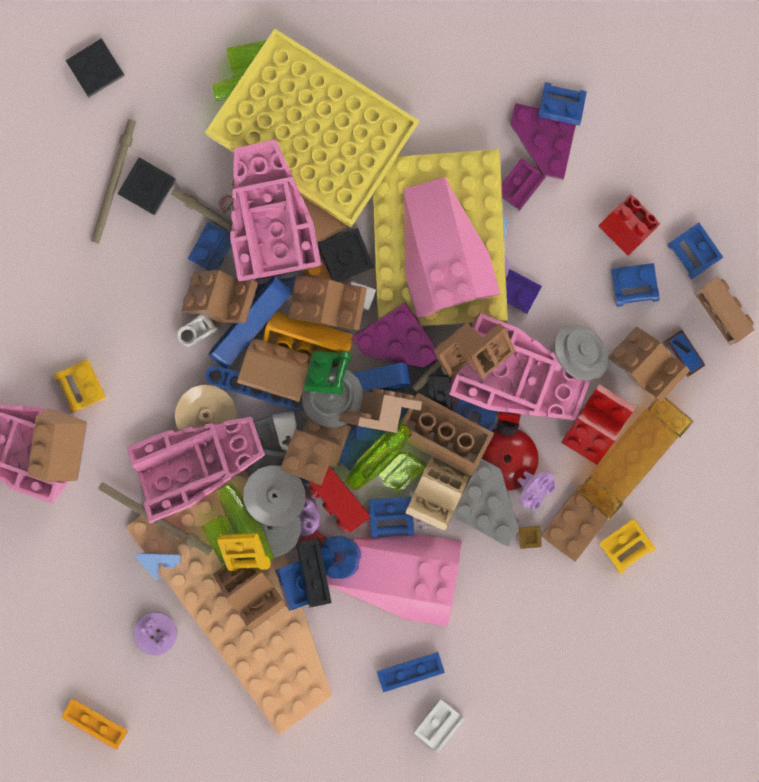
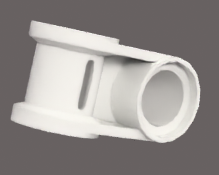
[177,314,220,347]
[272,410,297,452]

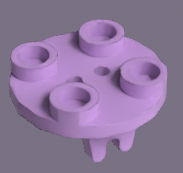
[518,471,556,510]
[299,493,321,536]
[134,612,177,656]

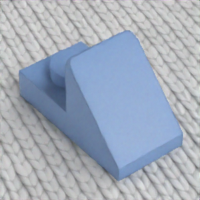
[136,553,182,580]

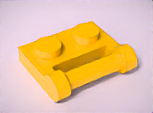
[53,359,107,414]
[598,518,656,574]
[217,533,270,571]

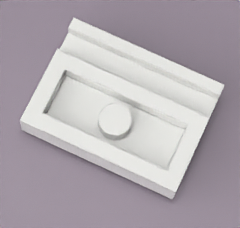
[413,698,465,753]

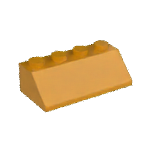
[263,311,353,367]

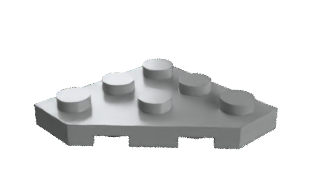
[452,459,519,547]

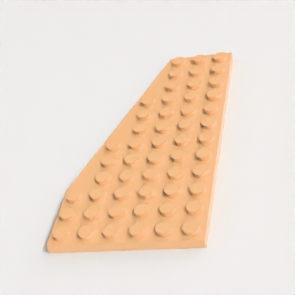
[126,469,332,735]

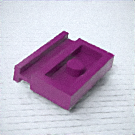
[502,158,546,211]

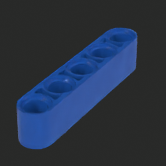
[208,276,292,369]
[352,363,411,393]
[205,366,304,411]

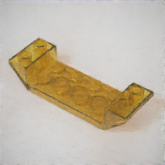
[576,397,694,520]

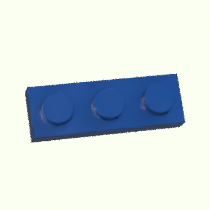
[377,652,445,693]

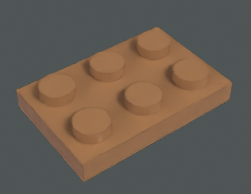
[541,484,614,562]

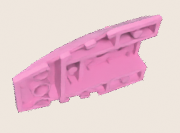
[230,140,321,281]
[403,177,501,319]
[449,313,590,420]
[0,405,68,503]
[126,417,265,523]
[326,534,462,626]

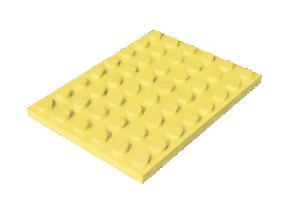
[205,29,420,227]
[373,149,508,326]

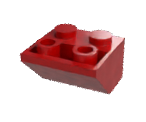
[598,194,660,256]

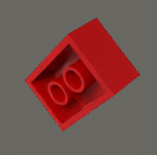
[308,465,370,534]

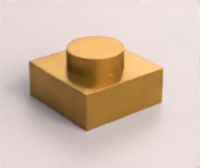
[518,525,542,549]

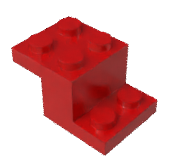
[561,384,636,465]

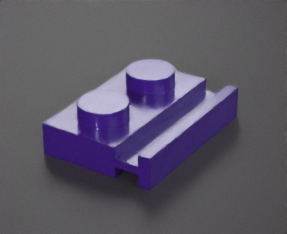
[506,269,542,314]

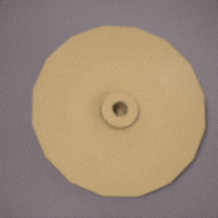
[175,384,237,431]

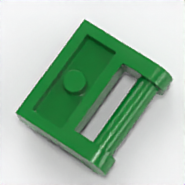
[304,350,351,394]

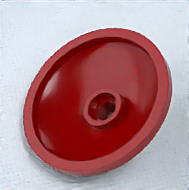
[481,428,539,491]

